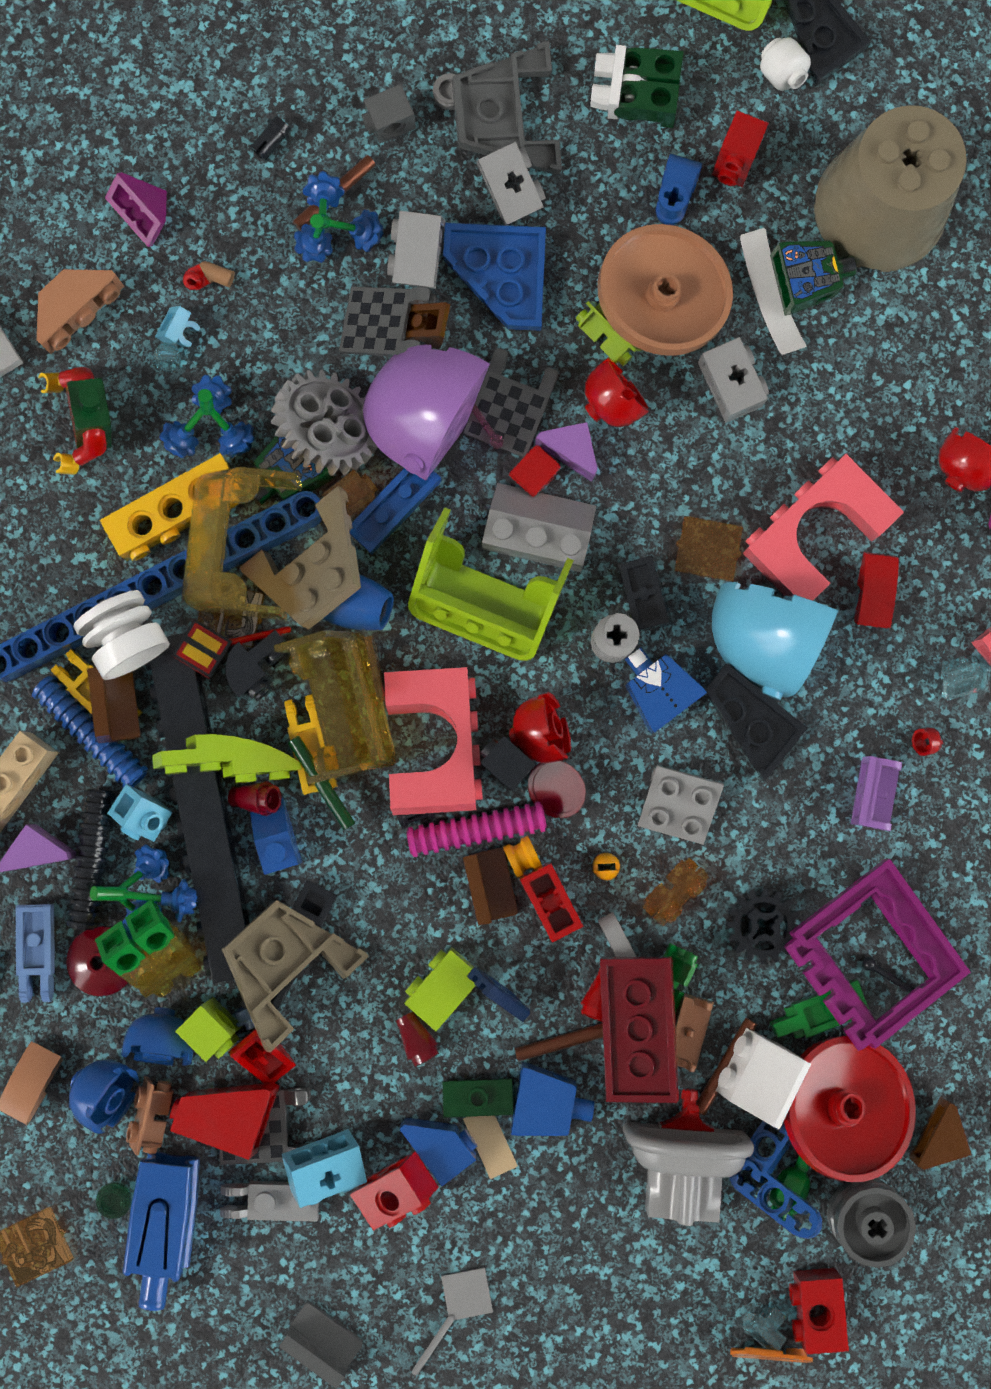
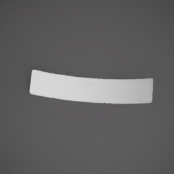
[740,228,806,354]

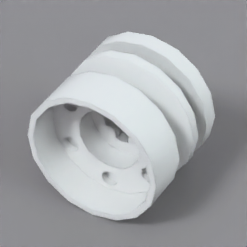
[73,590,170,680]

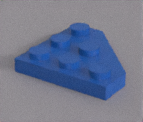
[443,223,546,331]

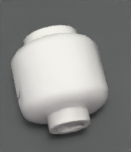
[760,37,811,91]

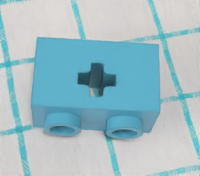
[282,1129,367,1208]

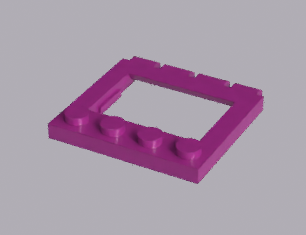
[784,859,971,1051]

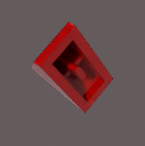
[228,1029,296,1084]

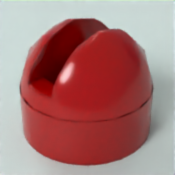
[912,727,943,756]

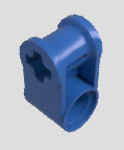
[656,153,703,225]

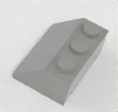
[482,483,596,572]

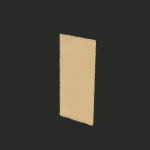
[463,1116,518,1179]

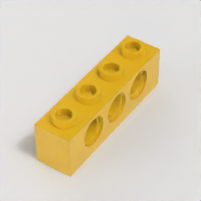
[99,453,245,561]

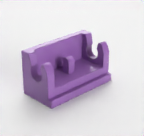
[851,756,902,831]

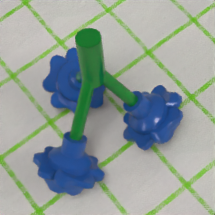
[294,171,383,263]
[159,375,255,458]
[90,844,197,926]

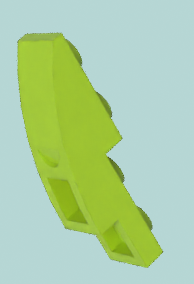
[152,734,301,783]

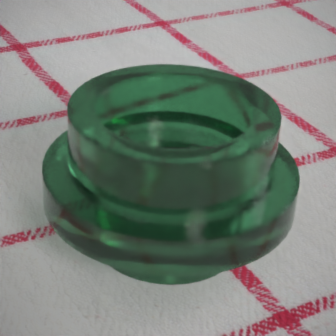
[96,1182,132,1219]

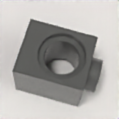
[361,84,416,144]

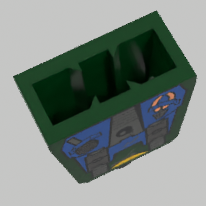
[770,241,856,316]
[248,436,335,505]

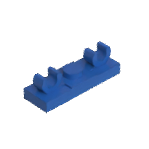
[349,468,442,555]

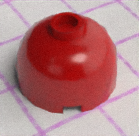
[585,357,649,427]
[938,427,991,493]
[509,692,571,764]

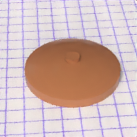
[597,224,733,356]

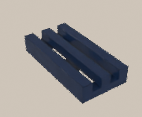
[467,967,531,1022]

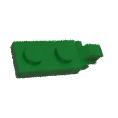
[769,979,870,1039]

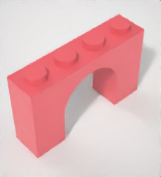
[743,454,904,601]
[384,667,483,816]

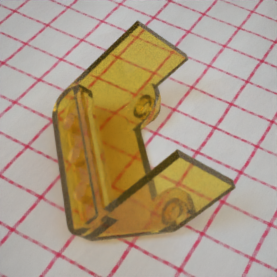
[182,467,302,620]
[274,630,396,785]

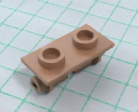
[126,1076,174,1155]

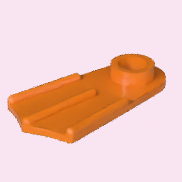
[730,1347,813,1363]

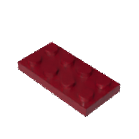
[600,956,679,1103]

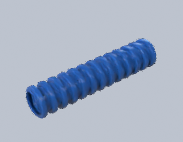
[32,675,148,788]

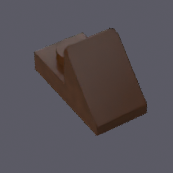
[405,302,450,349]

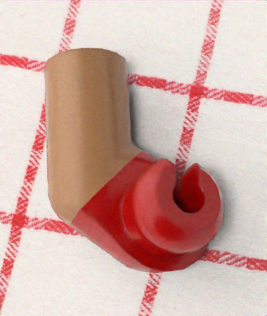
[183,261,235,290]

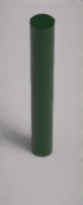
[288,736,355,831]

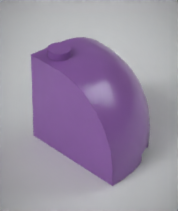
[363,345,490,480]

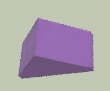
[535,422,597,482]
[0,824,76,872]

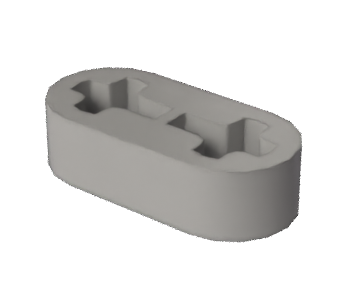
[598,912,636,957]

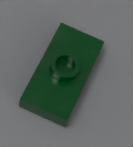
[442,1078,513,1118]

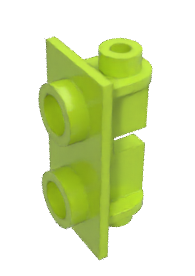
[575,301,641,366]

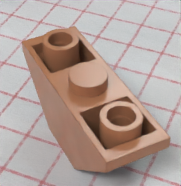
[36,269,124,354]

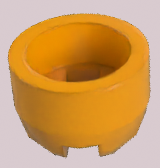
[592,853,620,881]

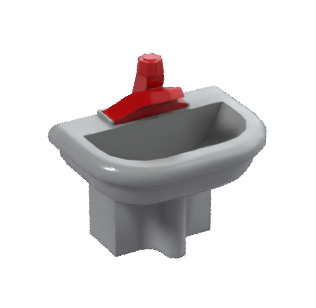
[623,1088,754,1226]

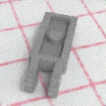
[220,1181,319,1222]

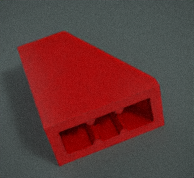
[170,1083,280,1160]

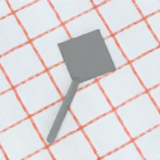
[412,1267,493,1375]

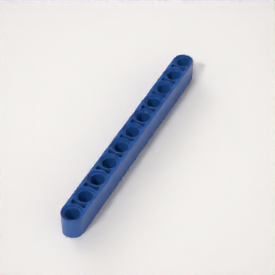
[0,491,322,682]

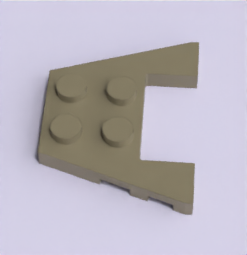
[240,486,361,630]
[222,900,369,1052]

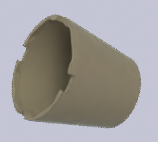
[814,106,967,272]

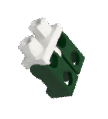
[590,45,684,128]

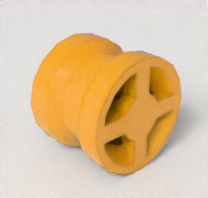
[503,835,542,878]

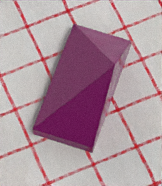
[105,172,167,247]

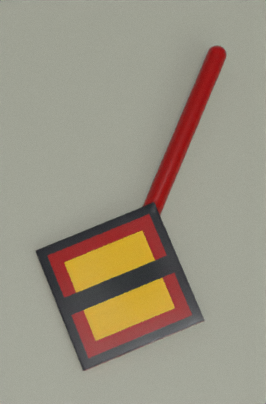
[171,618,291,679]

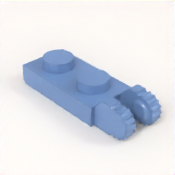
[16,904,55,1003]

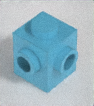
[107,784,173,842]

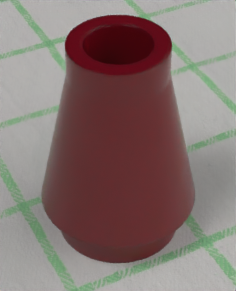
[228,781,282,816]
[395,1012,440,1067]

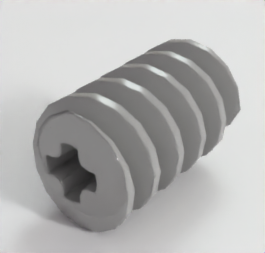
[590,613,640,663]

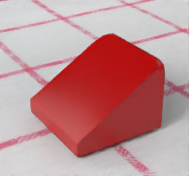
[509,445,561,498]

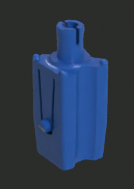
[123,1152,200,1311]

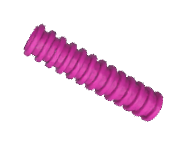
[406,802,547,857]

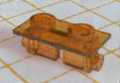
[642,857,709,927]

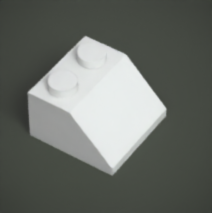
[716,1028,811,1129]

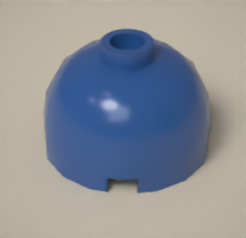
[121,1008,194,1066]
[69,1059,139,1134]

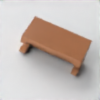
[675,993,714,1072]

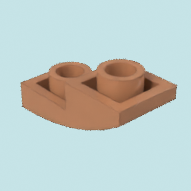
[0,1041,63,1125]

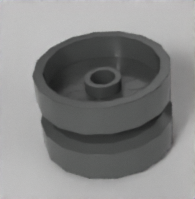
[827,1178,916,1268]

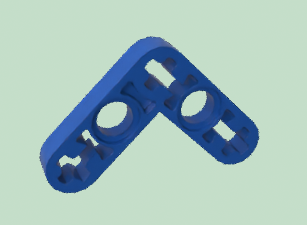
[730,1121,822,1239]

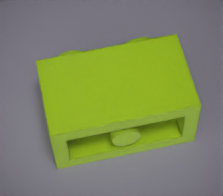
[404,947,476,1031]

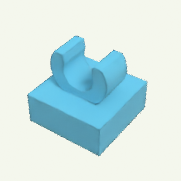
[155,306,200,347]

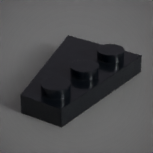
[784,0,871,86]
[705,663,808,782]

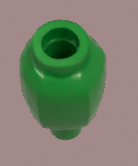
[769,1156,811,1219]

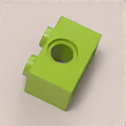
[175,997,242,1062]

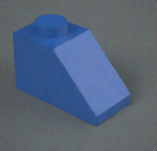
[250,797,303,875]
[399,1118,477,1186]

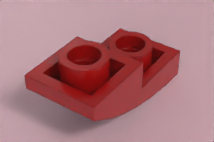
[854,552,899,629]

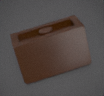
[87,667,141,743]
[463,847,518,926]

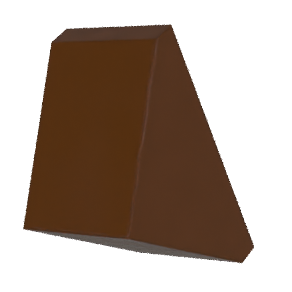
[909,1096,972,1170]

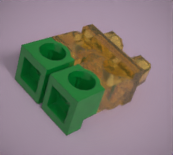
[95,899,201,998]

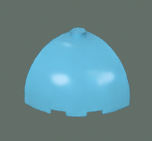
[712,582,838,701]

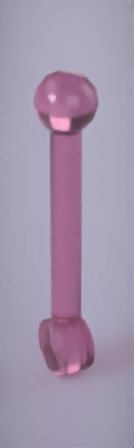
[472,403,504,449]

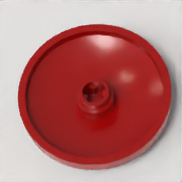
[784,1036,916,1182]

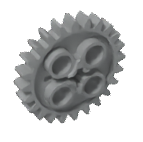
[271,370,378,476]

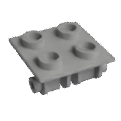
[637,765,724,845]

